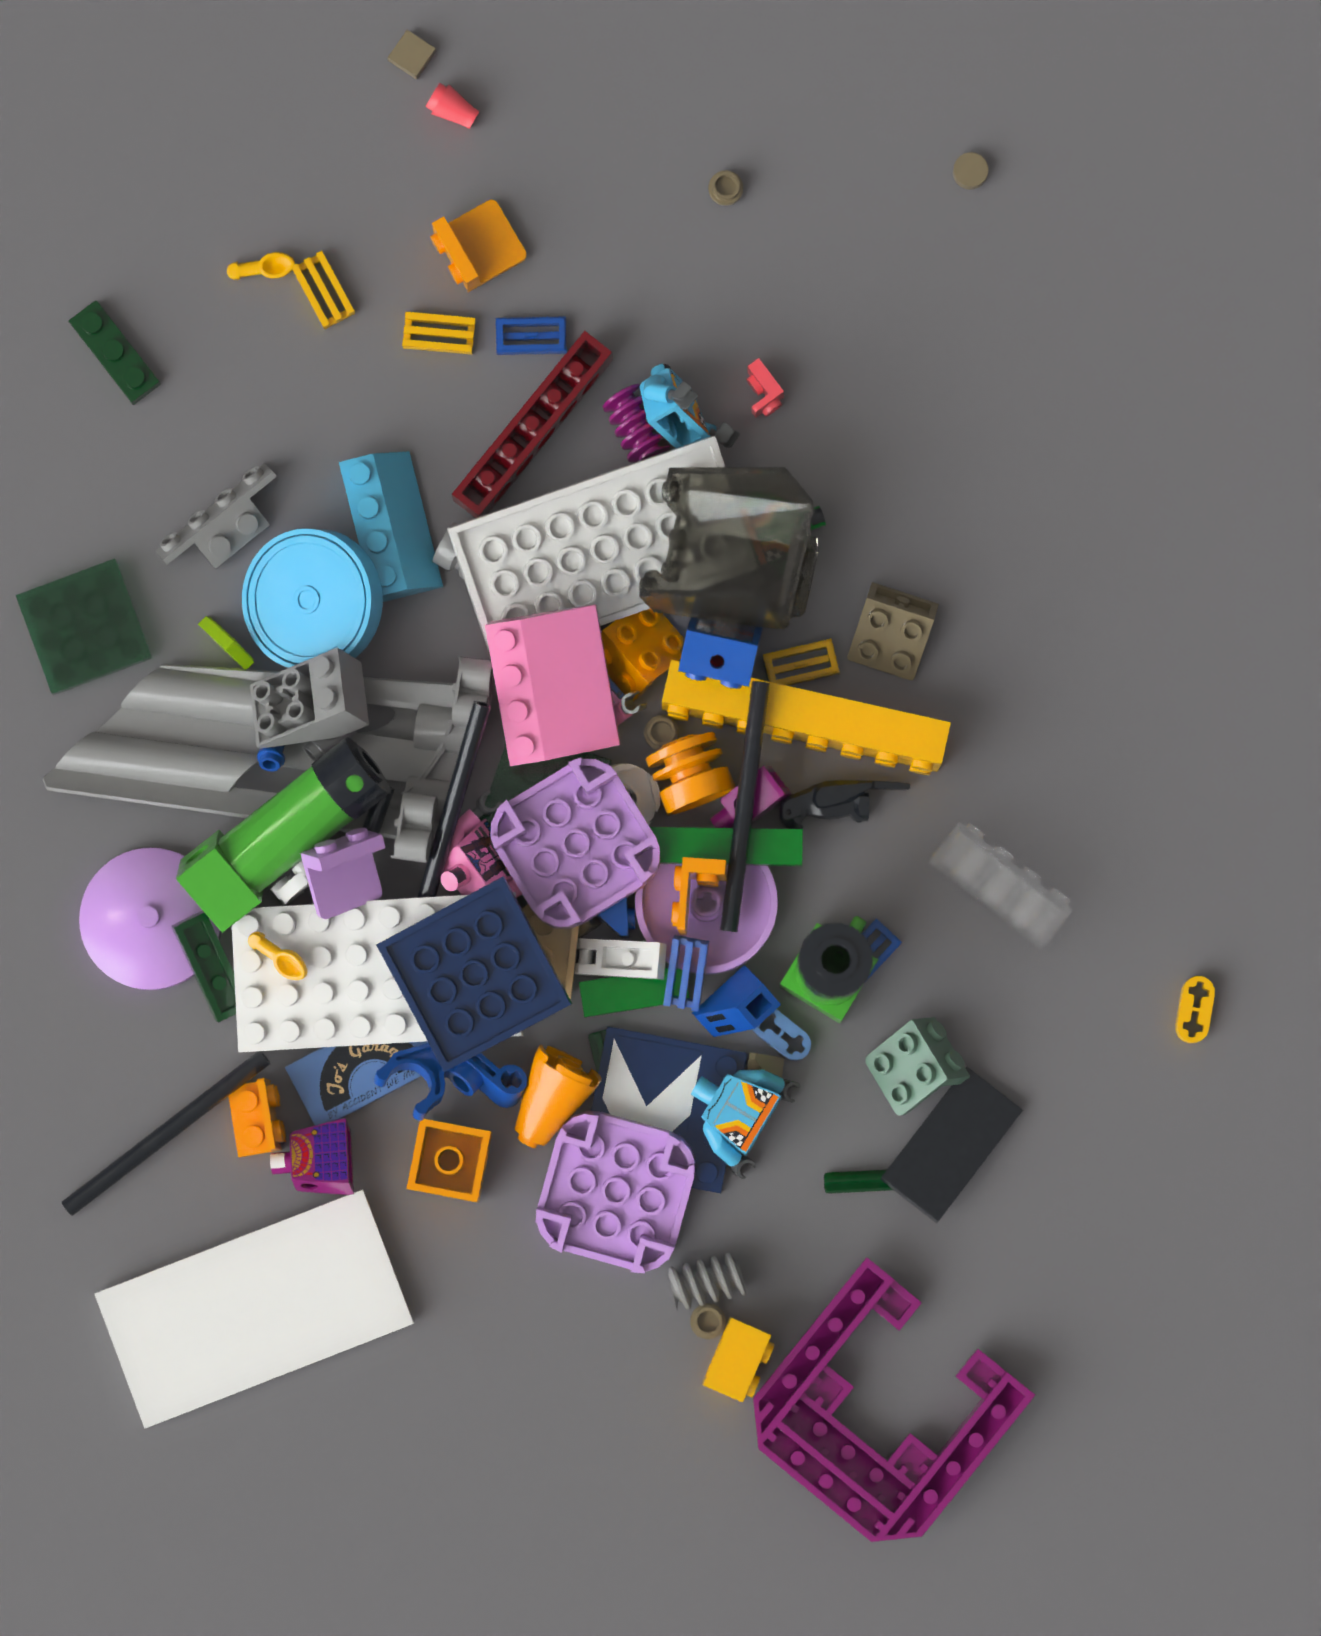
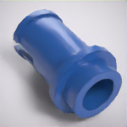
[257,745,285,772]

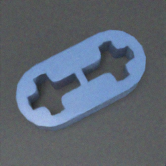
[753,1009,811,1061]

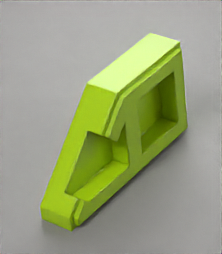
[198,616,254,671]

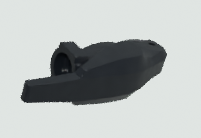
[779,780,910,829]

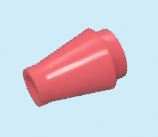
[425,83,480,129]

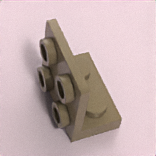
[847,582,939,681]

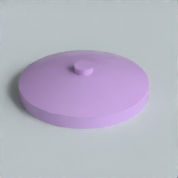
[79,848,221,990]
[635,864,778,975]

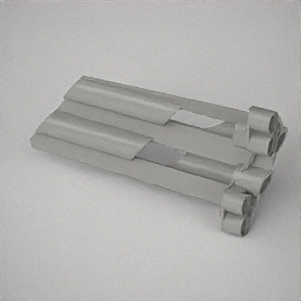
[43,656,494,863]

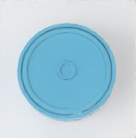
[242,529,383,668]

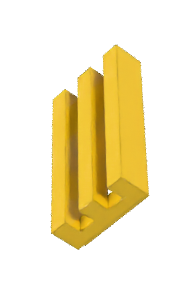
[292,251,355,330]
[402,311,476,355]
[763,638,840,686]

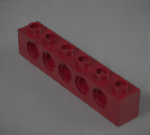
[452,331,613,518]

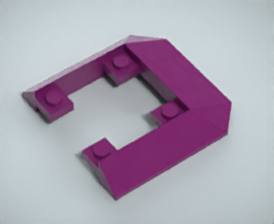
[753,1257,1035,1542]

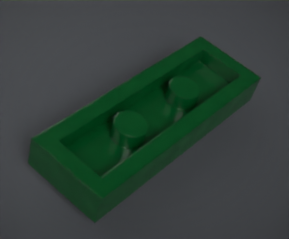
[68,300,161,405]
[171,910,236,1023]

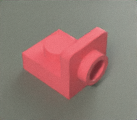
[746,358,784,418]

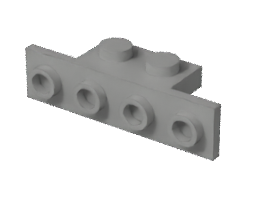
[155,463,277,569]

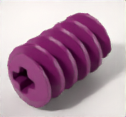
[602,384,670,463]

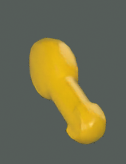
[227,252,295,280]
[248,931,308,980]

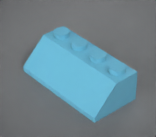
[339,451,443,602]

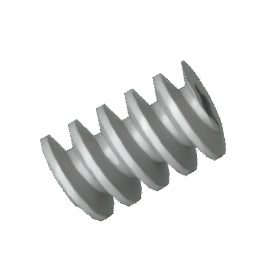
[668,1253,747,1309]

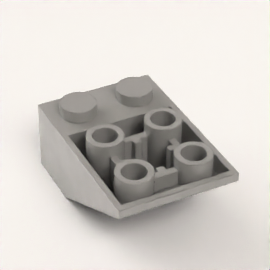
[250,647,369,749]

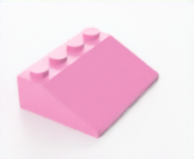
[485,604,620,766]

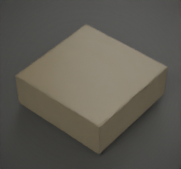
[387,30,436,80]

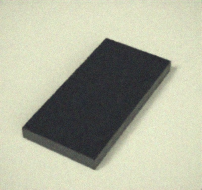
[880,1066,1023,1223]

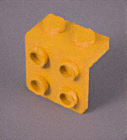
[430,200,527,292]
[601,606,685,702]

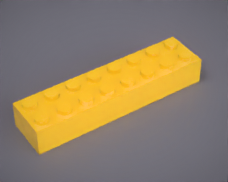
[662,660,951,775]

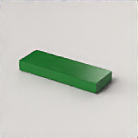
[579,968,689,1018]

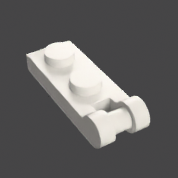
[574,938,667,980]

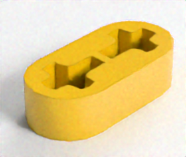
[1175,976,1215,1043]

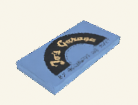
[285,1041,428,1125]

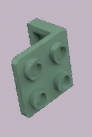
[865,1017,970,1116]

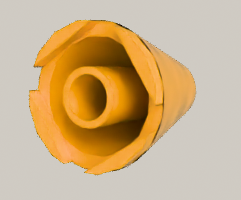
[514,1045,601,1148]

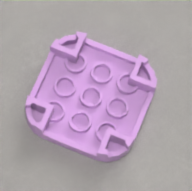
[490,758,660,929]
[535,1111,696,1273]

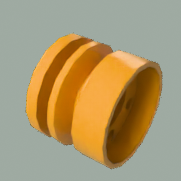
[645,732,736,816]

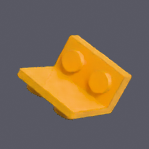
[671,857,728,936]
[229,1078,286,1157]

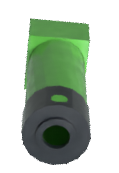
[176,737,391,933]
[779,916,878,1024]

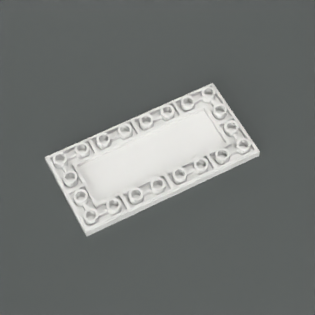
[95,1189,414,1428]

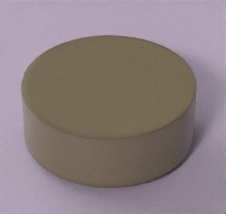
[953,152,989,190]

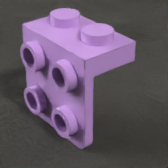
[300,827,385,919]

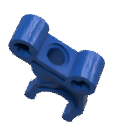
[374,1043,527,1121]

